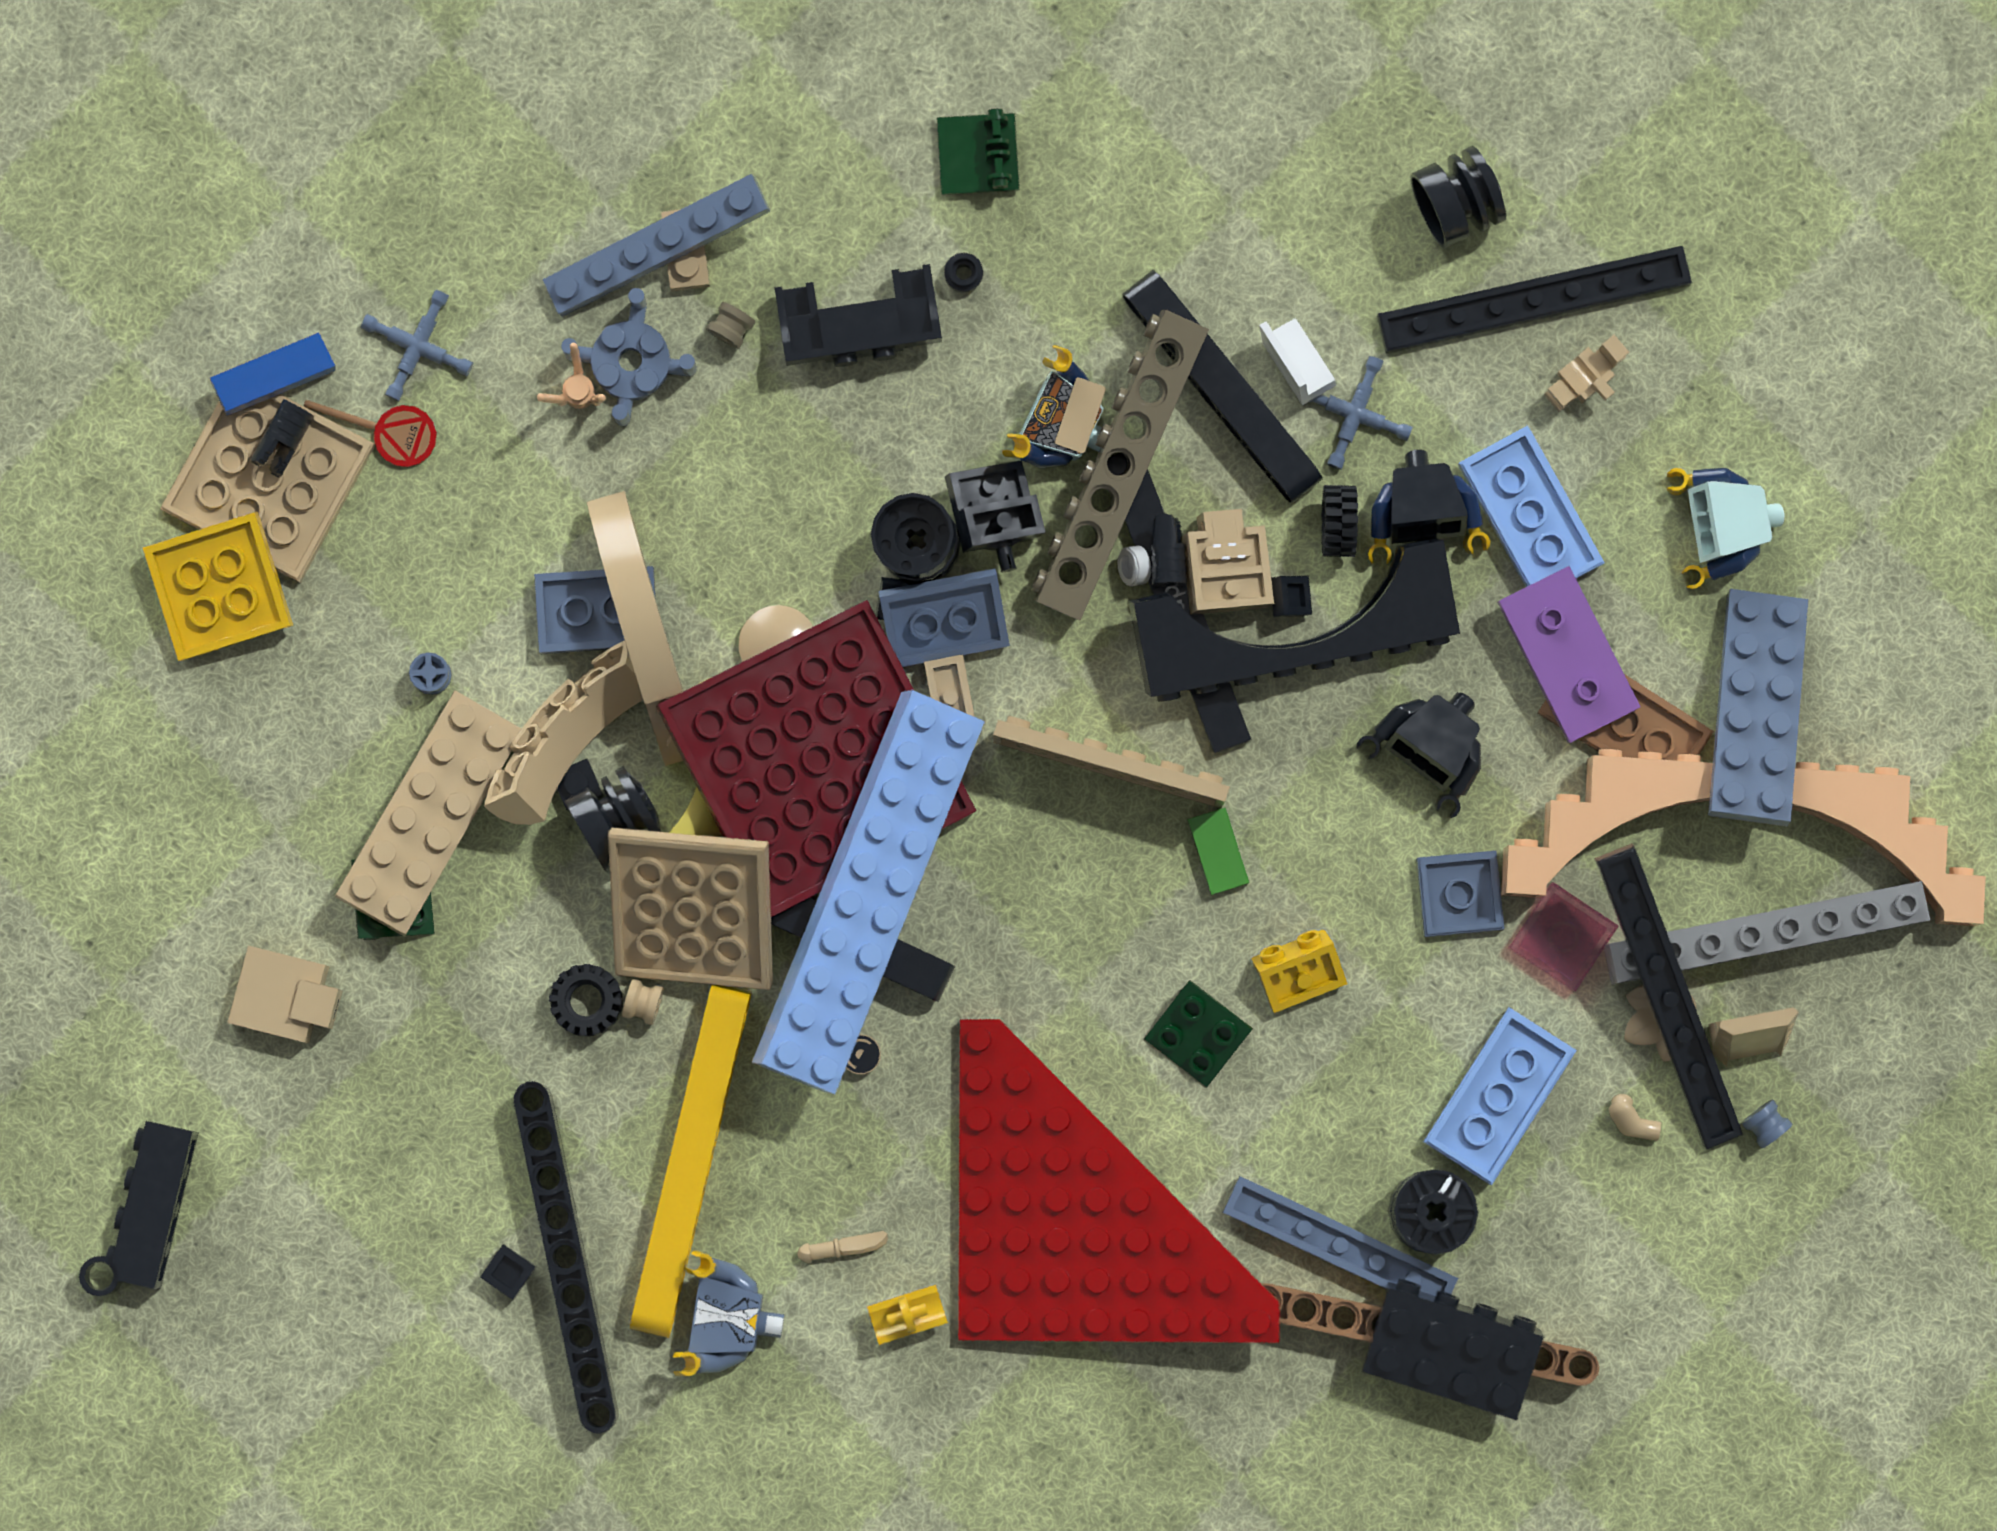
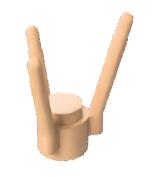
[537,343,606,409]

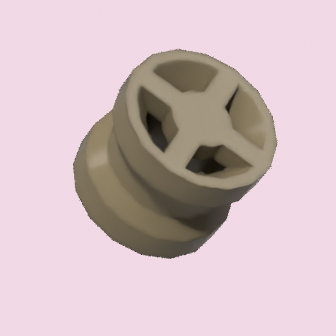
[706,302,756,349]

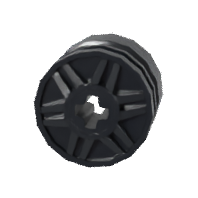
[1410,145,1507,249]
[871,493,961,583]
[564,766,662,872]
[1388,1169,1478,1254]

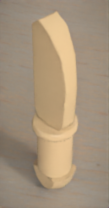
[797,1231,888,1263]

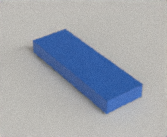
[210,332,336,416]

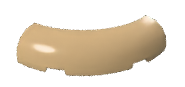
[484,640,643,825]

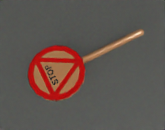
[304,400,437,468]

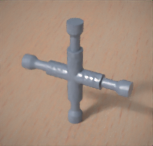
[361,289,473,401]
[1309,356,1413,470]

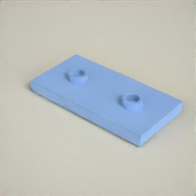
[1458,426,1605,587]
[1423,1007,1577,1185]

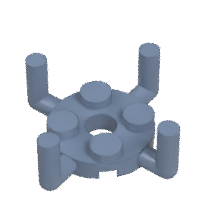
[561,288,697,427]

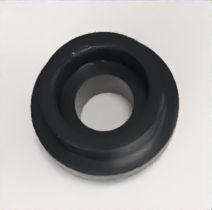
[944,253,983,292]

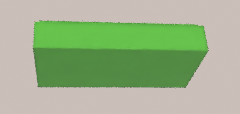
[1187,807,1249,895]

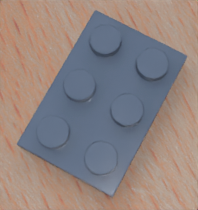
[534,566,656,654]
[878,569,1010,667]

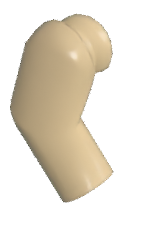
[1609,1094,1661,1141]

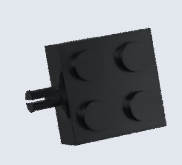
[944,460,1046,573]

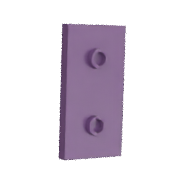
[1497,566,1641,743]

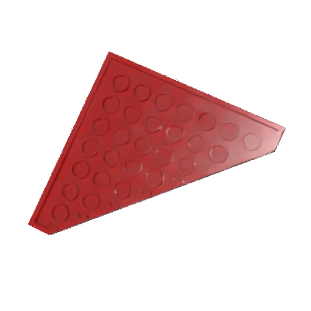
[958,1019,1280,1343]

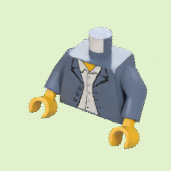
[673,1251,784,1376]

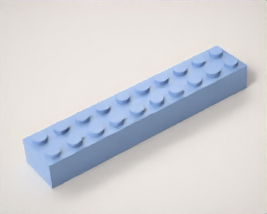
[752,690,985,1094]

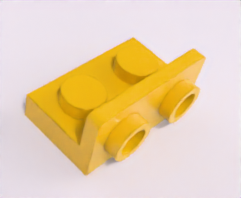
[1251,930,1348,1013]

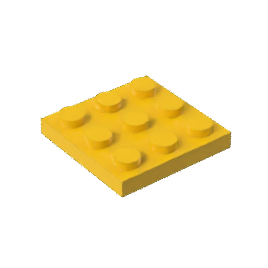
[143,512,294,661]

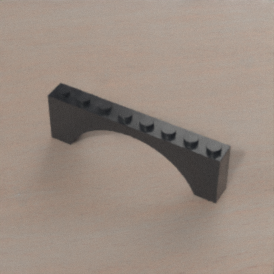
[1128,538,1460,702]

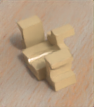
[1544,334,1629,412]

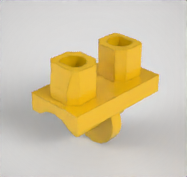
[867,1284,948,1345]

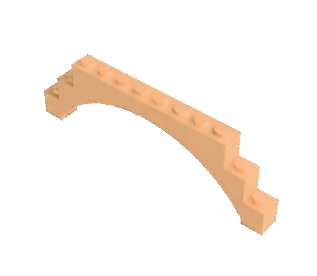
[1501,749,1986,926]

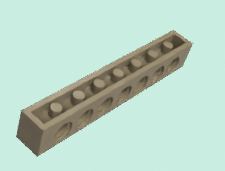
[1031,310,1209,620]

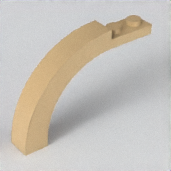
[587,491,683,766]

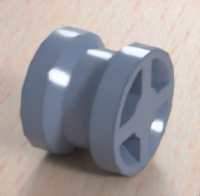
[409,652,452,695]
[1741,1099,1793,1149]

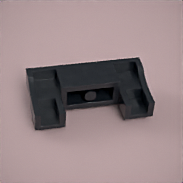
[774,264,942,367]

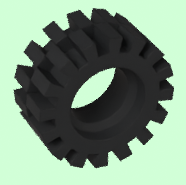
[1321,485,1358,557]
[549,964,623,1037]

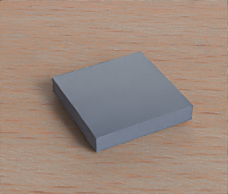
[1416,850,1504,937]

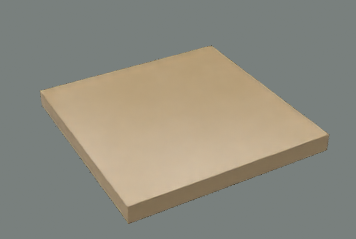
[160,394,376,583]
[608,828,773,990]

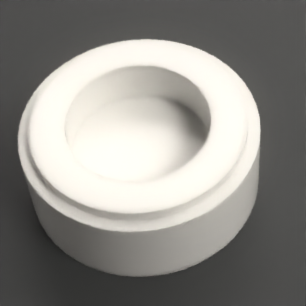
[1118,545,1151,587]

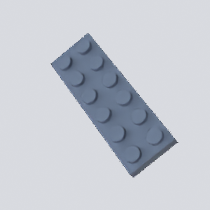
[1708,589,1808,827]

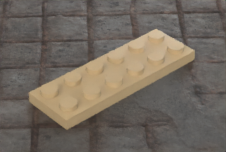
[335,690,521,936]
[993,716,1230,808]

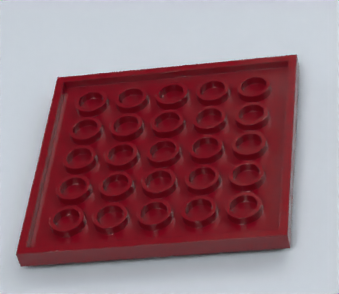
[655,600,977,917]

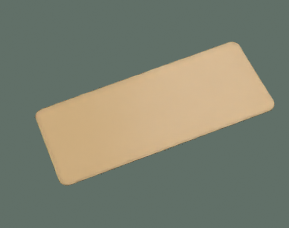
[1055,377,1106,453]

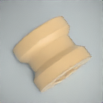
[622,979,664,1025]

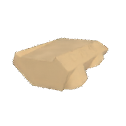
[1708,1007,1798,1067]

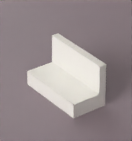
[1260,318,1336,405]

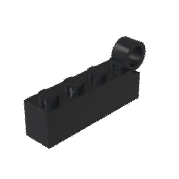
[79,1121,199,1296]

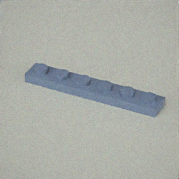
[543,174,771,317]
[1222,1176,1458,1296]

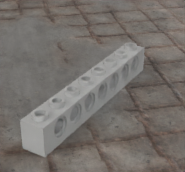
[1603,881,1930,985]

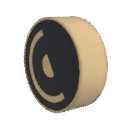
[846,1034,881,1075]

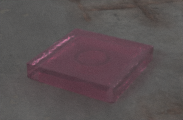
[1508,882,1619,992]

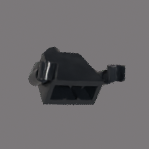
[1357,692,1481,818]

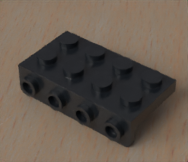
[1362,1279,1544,1420]

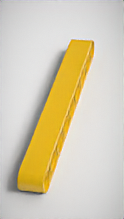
[630,985,752,1338]

